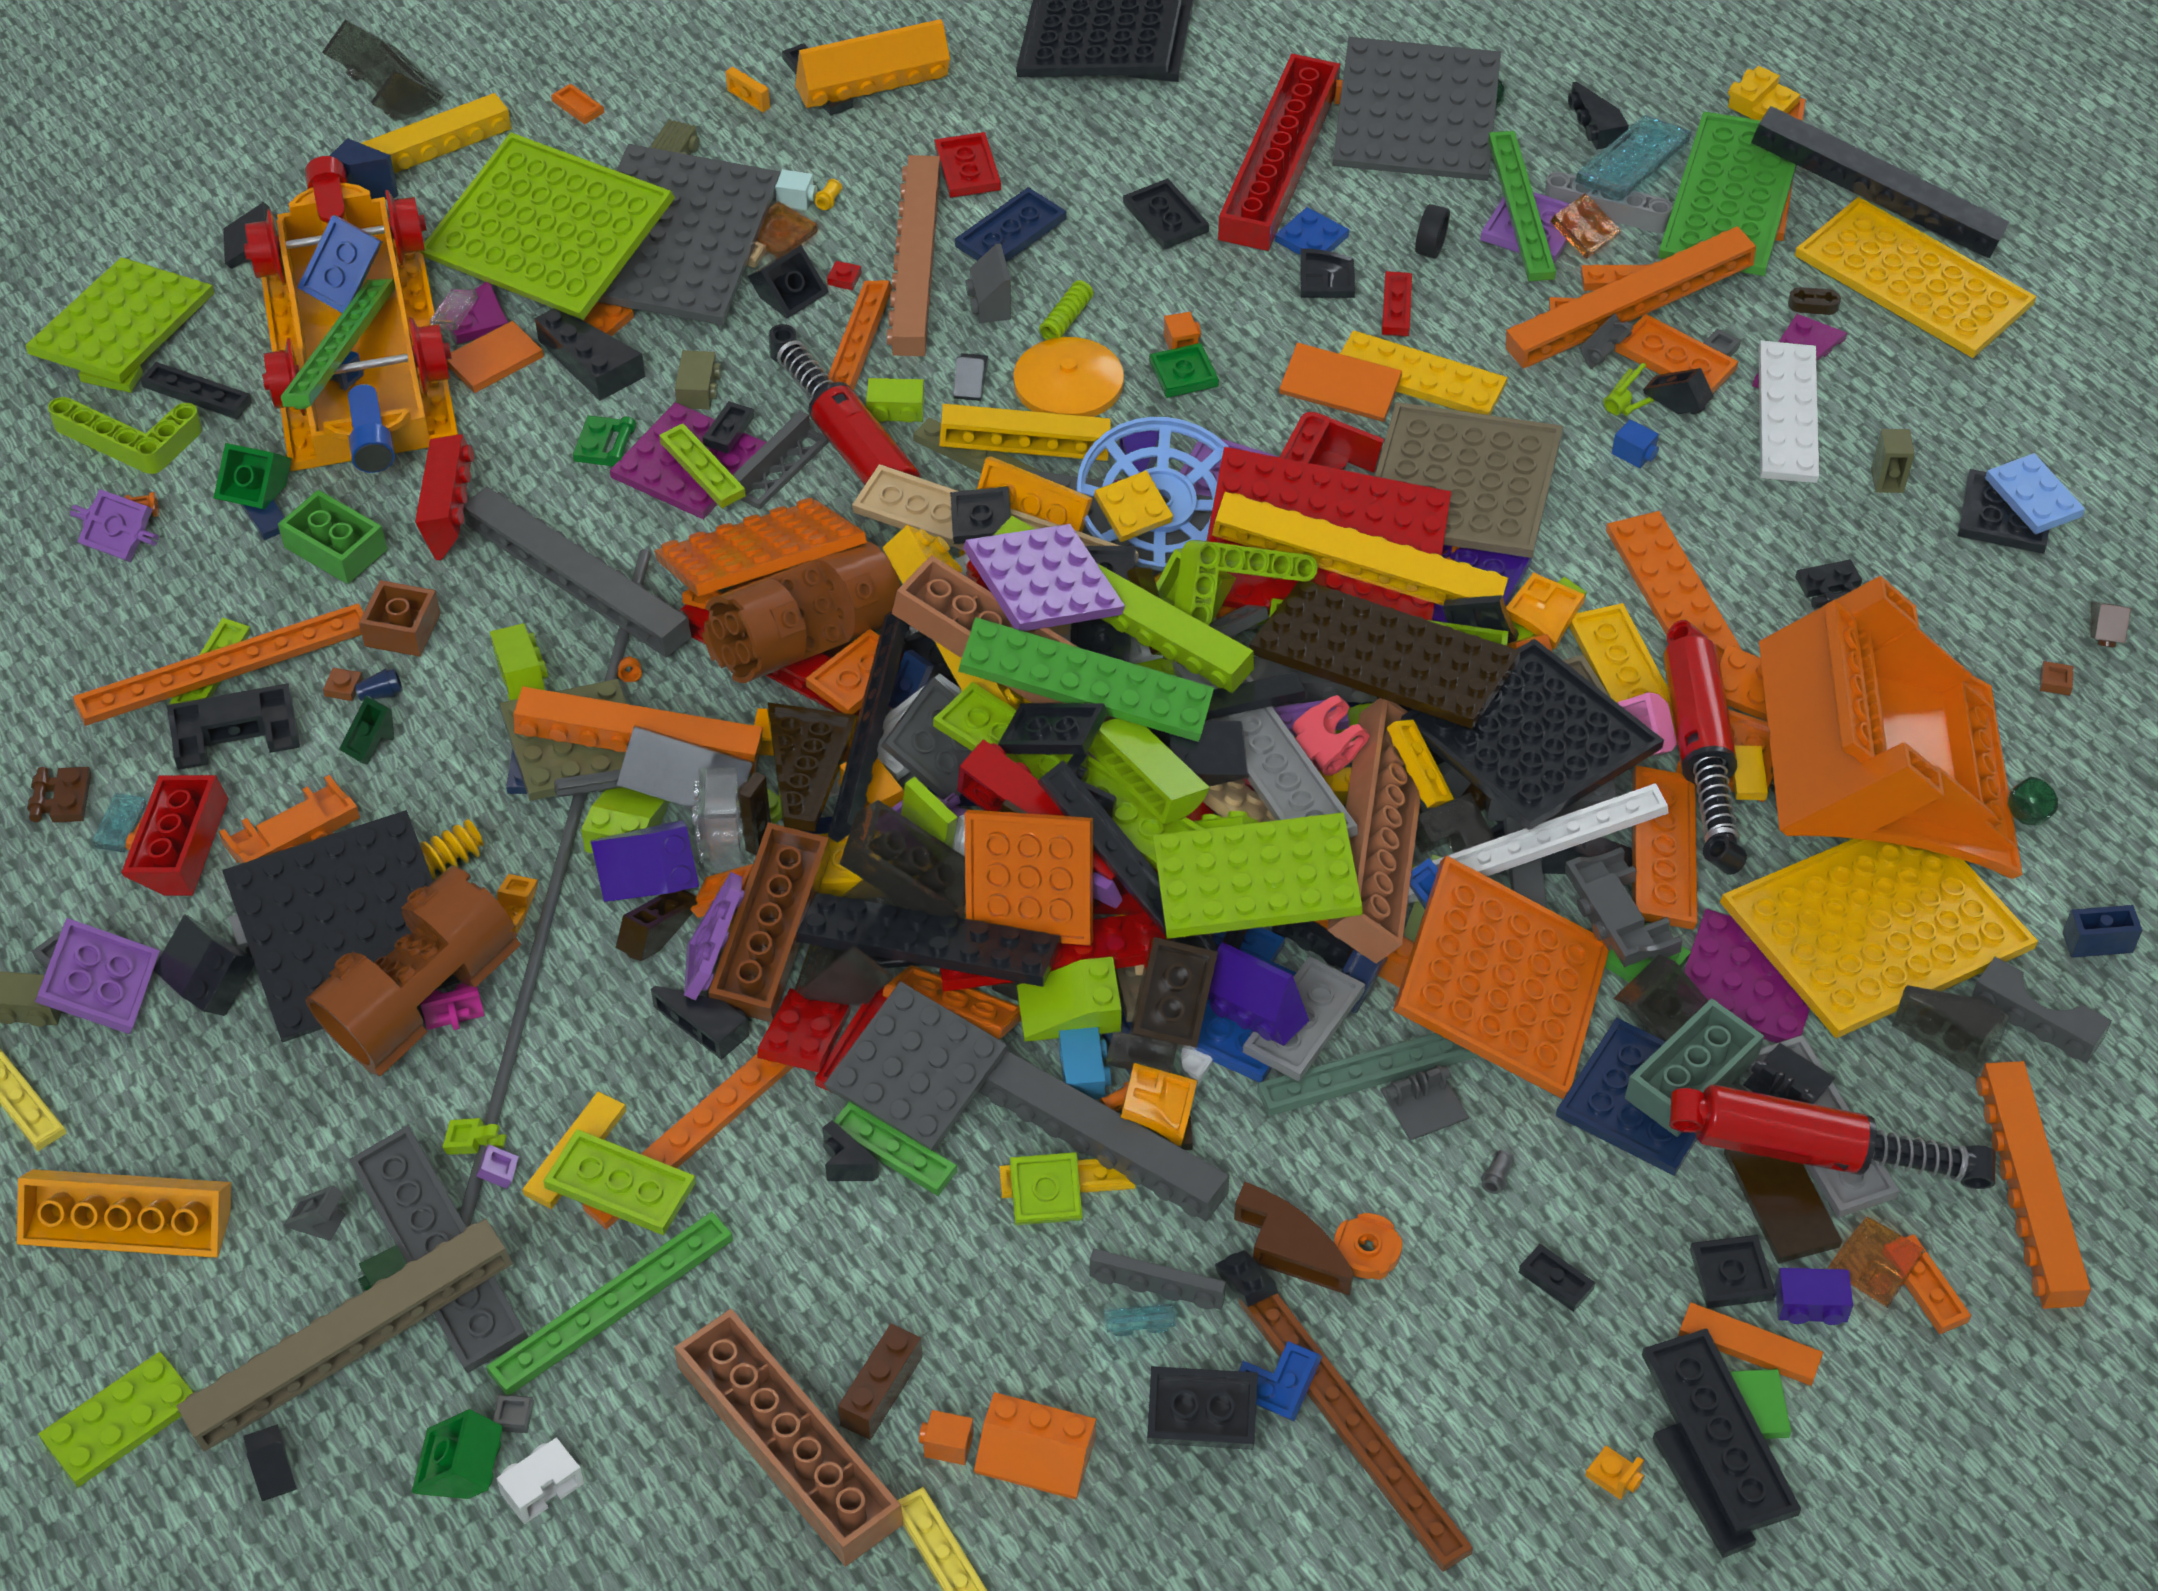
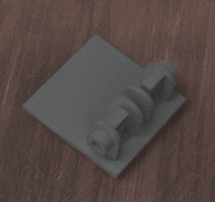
[1380,1065,1469,1141]

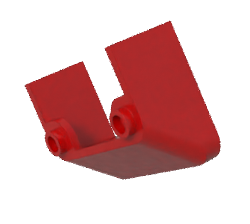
[1279,412,1384,473]

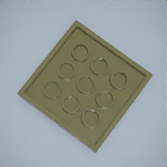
[500,679,626,801]

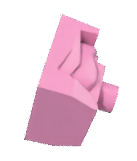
[1617,692,1677,757]

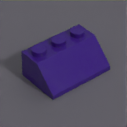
[1208,942,1310,1046]

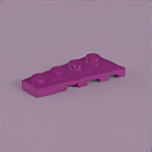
[1752,314,1847,388]

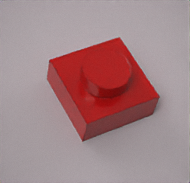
[827,261,862,291]

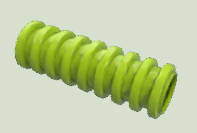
[1039,280,1094,340]

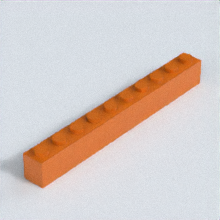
[1506,226,1756,369]

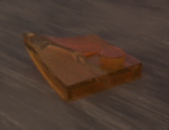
[1827,1217,1925,1308]

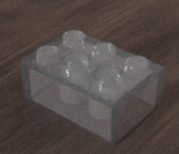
[692,767,744,875]

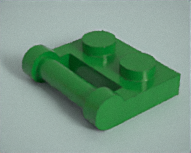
[573,415,637,466]

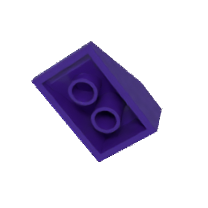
[590,820,699,902]

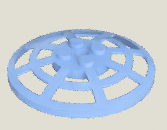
[1076,417,1228,571]

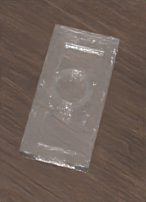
[430,289,478,330]

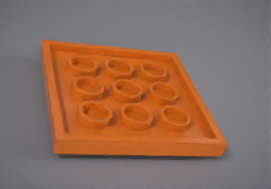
[965,810,1093,945]

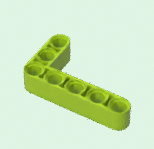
[48,397,202,474]
[1174,540,1318,625]

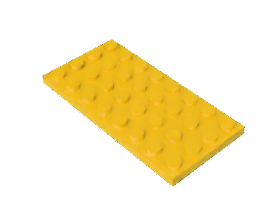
[1794,196,2037,358]

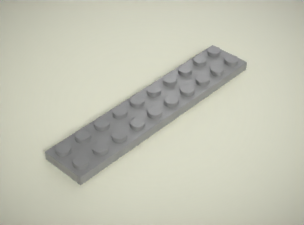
[1173,662,1358,838]

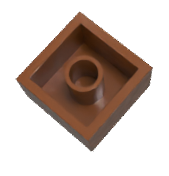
[359,580,441,657]

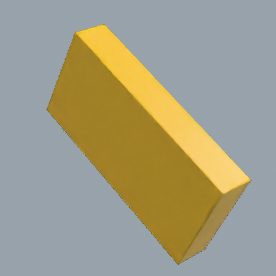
[1732,745,1768,800]

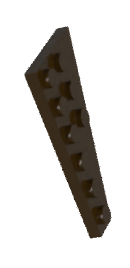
[767,702,857,832]

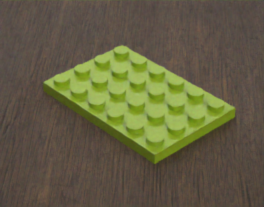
[25,257,214,383]
[1153,812,1363,939]

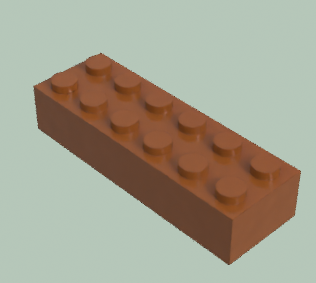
[708,822,831,1022]

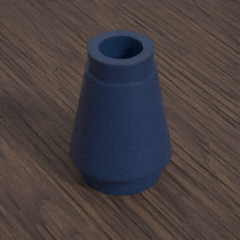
[355,668,403,701]

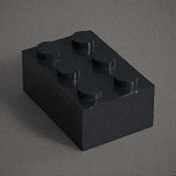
[1147,1366,1258,1450]

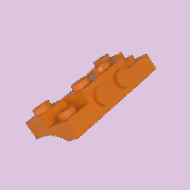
[219,775,360,864]

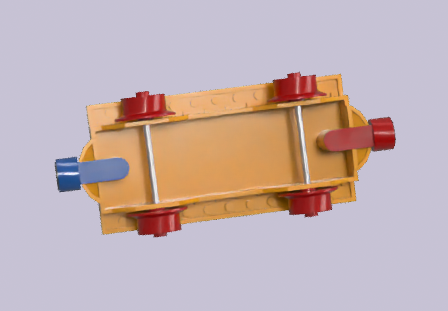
[243,156,458,473]

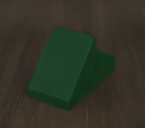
[339,696,394,764]

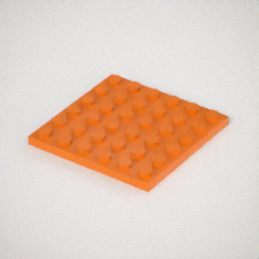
[654,498,867,596]
[1393,855,1609,1099]

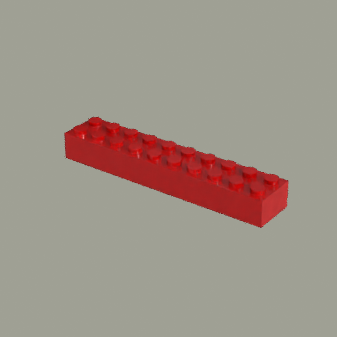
[1218,53,1341,251]

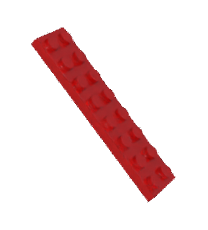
[940,912,1168,992]

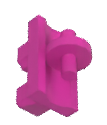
[420,983,484,1030]

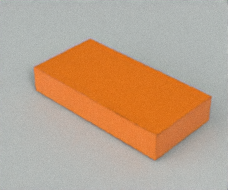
[551,83,604,125]

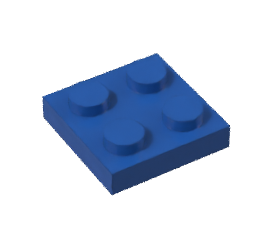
[1275,207,1349,255]

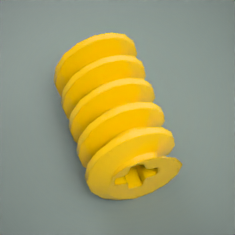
[420,819,483,881]

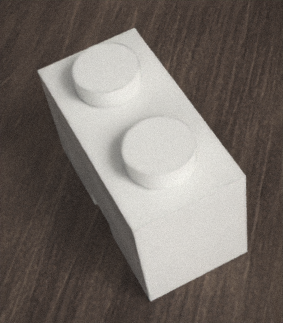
[496,1437,584,1524]

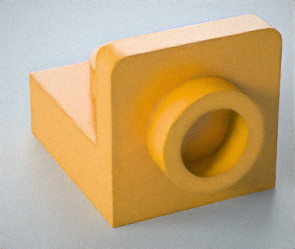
[1585,1445,1645,1500]

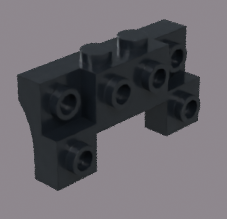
[167,683,300,770]

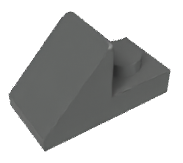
[284,1185,346,1241]

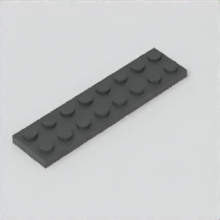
[349,1125,528,1373]

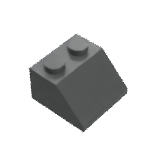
[965,244,1011,324]

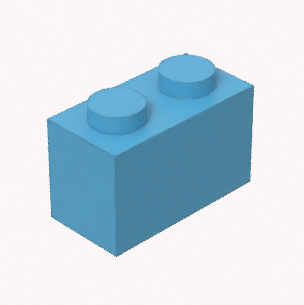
[1059,1027,1111,1099]

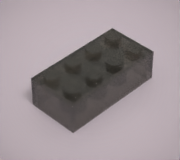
[839,800,966,918]

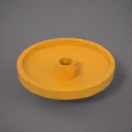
[1014,337,1124,417]

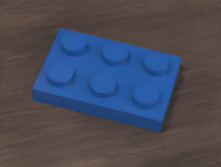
[297,215,383,313]

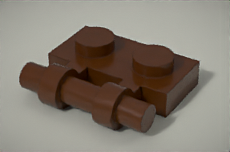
[27,767,91,823]

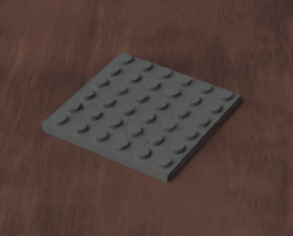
[1332,36,1501,181]

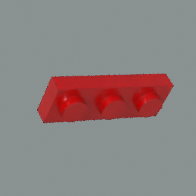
[1382,271,1412,336]

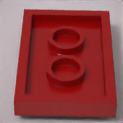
[934,132,1001,198]
[757,988,851,1073]

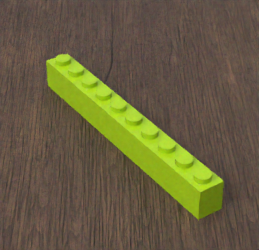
[994,516,1254,693]

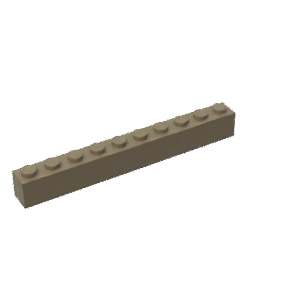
[176,1219,513,1452]

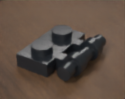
[1795,559,1862,609]

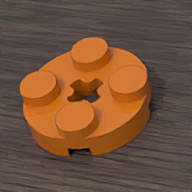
[1334,1213,1402,1280]

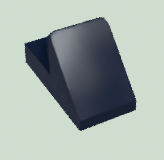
[888,650,934,710]

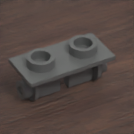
[1579,314,1633,369]

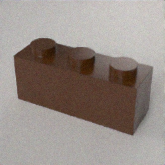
[838,1323,922,1440]

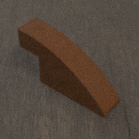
[1234,1181,1354,1295]

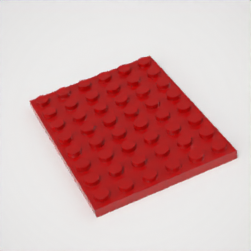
[1206,447,1451,621]

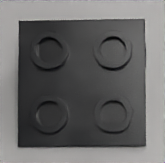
[1743,1042,1835,1104]

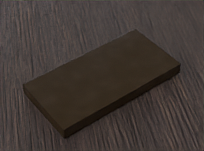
[1724,1149,1842,1264]

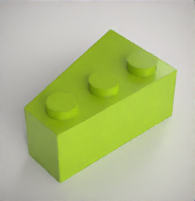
[489,623,548,701]

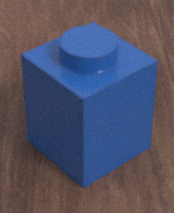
[1612,419,1659,468]

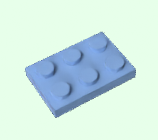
[1985,453,2085,535]

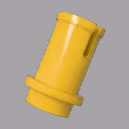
[815,179,843,210]

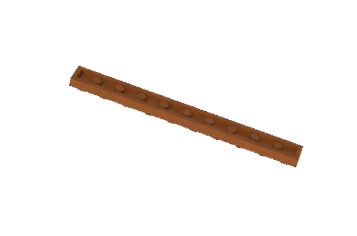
[1239,1293,1473,1572]

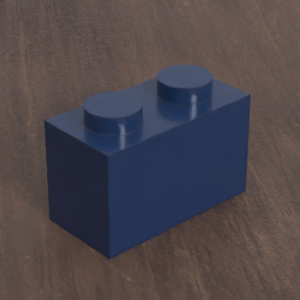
[2062,905,2143,958]

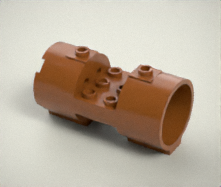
[701,542,901,683]
[305,866,521,1076]

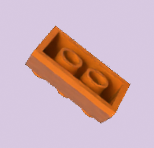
[974,1392,1096,1500]

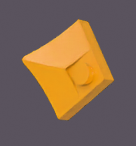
[1506,572,1585,649]
[1120,1063,1197,1147]

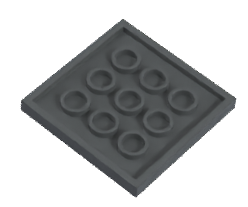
[824,981,1008,1152]

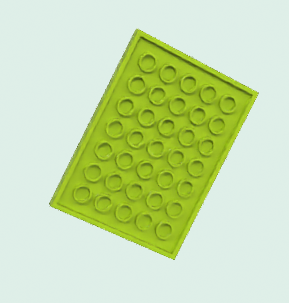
[419,132,675,320]

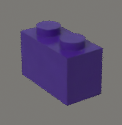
[1774,1268,1853,1325]

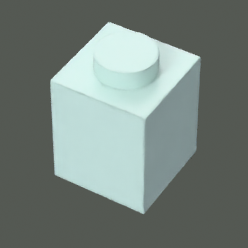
[775,169,817,210]

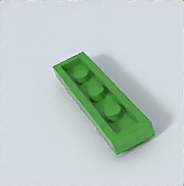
[834,1102,958,1196]

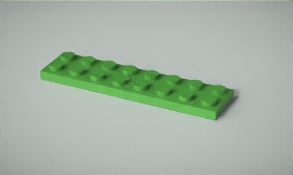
[958,617,1214,742]

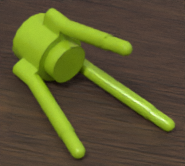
[1603,363,1655,416]

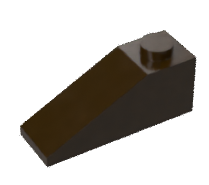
[616,890,698,961]

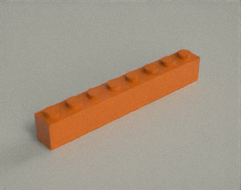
[513,686,763,774]
[1976,1061,2091,1309]

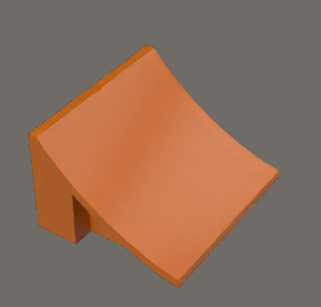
[1759,575,2023,879]

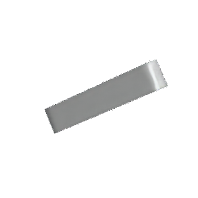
[1544,172,1672,233]

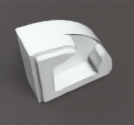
[1181,1048,1213,1086]

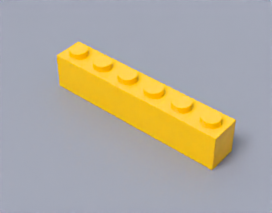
[361,93,512,173]
[939,403,1111,461]

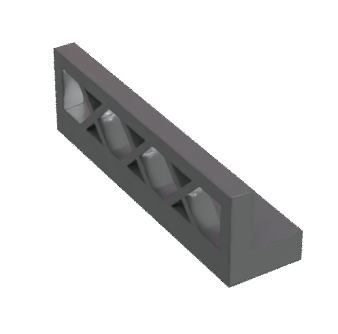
[733,411,828,510]

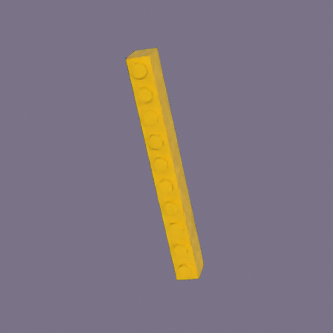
[1212,492,1508,606]

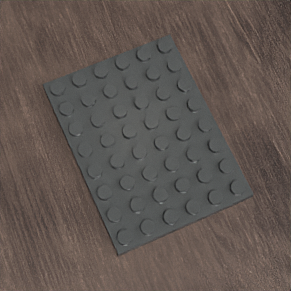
[597,144,780,325]

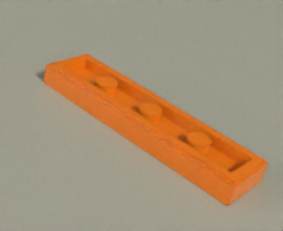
[1678,1302,1823,1386]

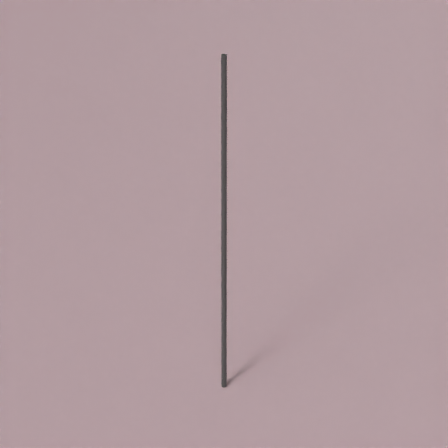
[459,549,651,1227]

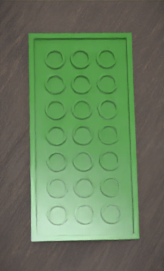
[1659,111,1797,276]

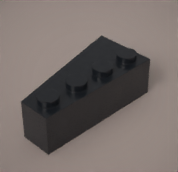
[535,308,645,401]

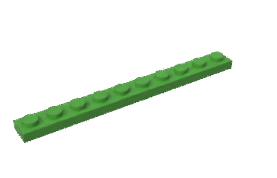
[281,279,395,409]

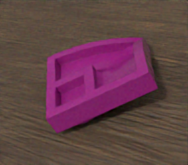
[439,281,508,344]

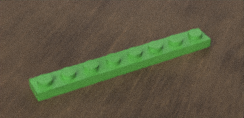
[1488,131,1556,281]
[486,1212,733,1395]

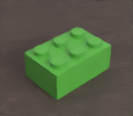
[278,490,388,584]

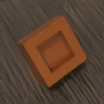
[2040,661,2074,696]
[323,668,363,701]

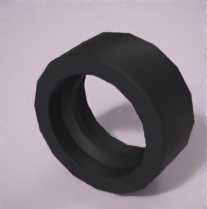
[1415,204,1450,258]

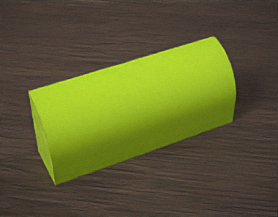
[1088,718,1210,824]

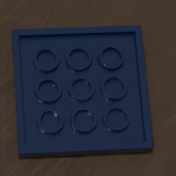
[1556,1017,1730,1176]

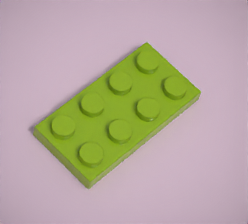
[543,1129,696,1236]
[38,1351,193,1488]

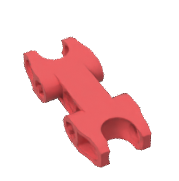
[1243,695,1370,791]

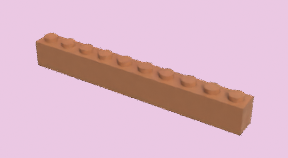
[887,155,940,356]

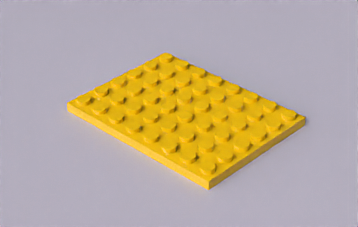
[1720,838,2038,1039]

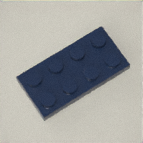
[955,187,1066,262]

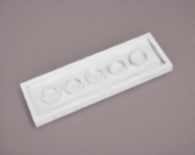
[1758,340,1819,483]

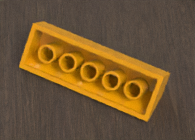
[795,19,950,108]
[17,1169,231,1258]

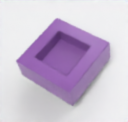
[476,1144,519,1189]

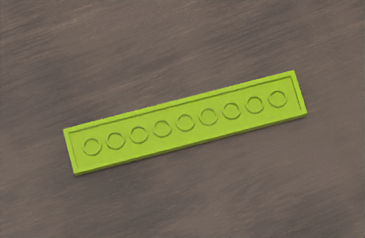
[933,682,1204,870]

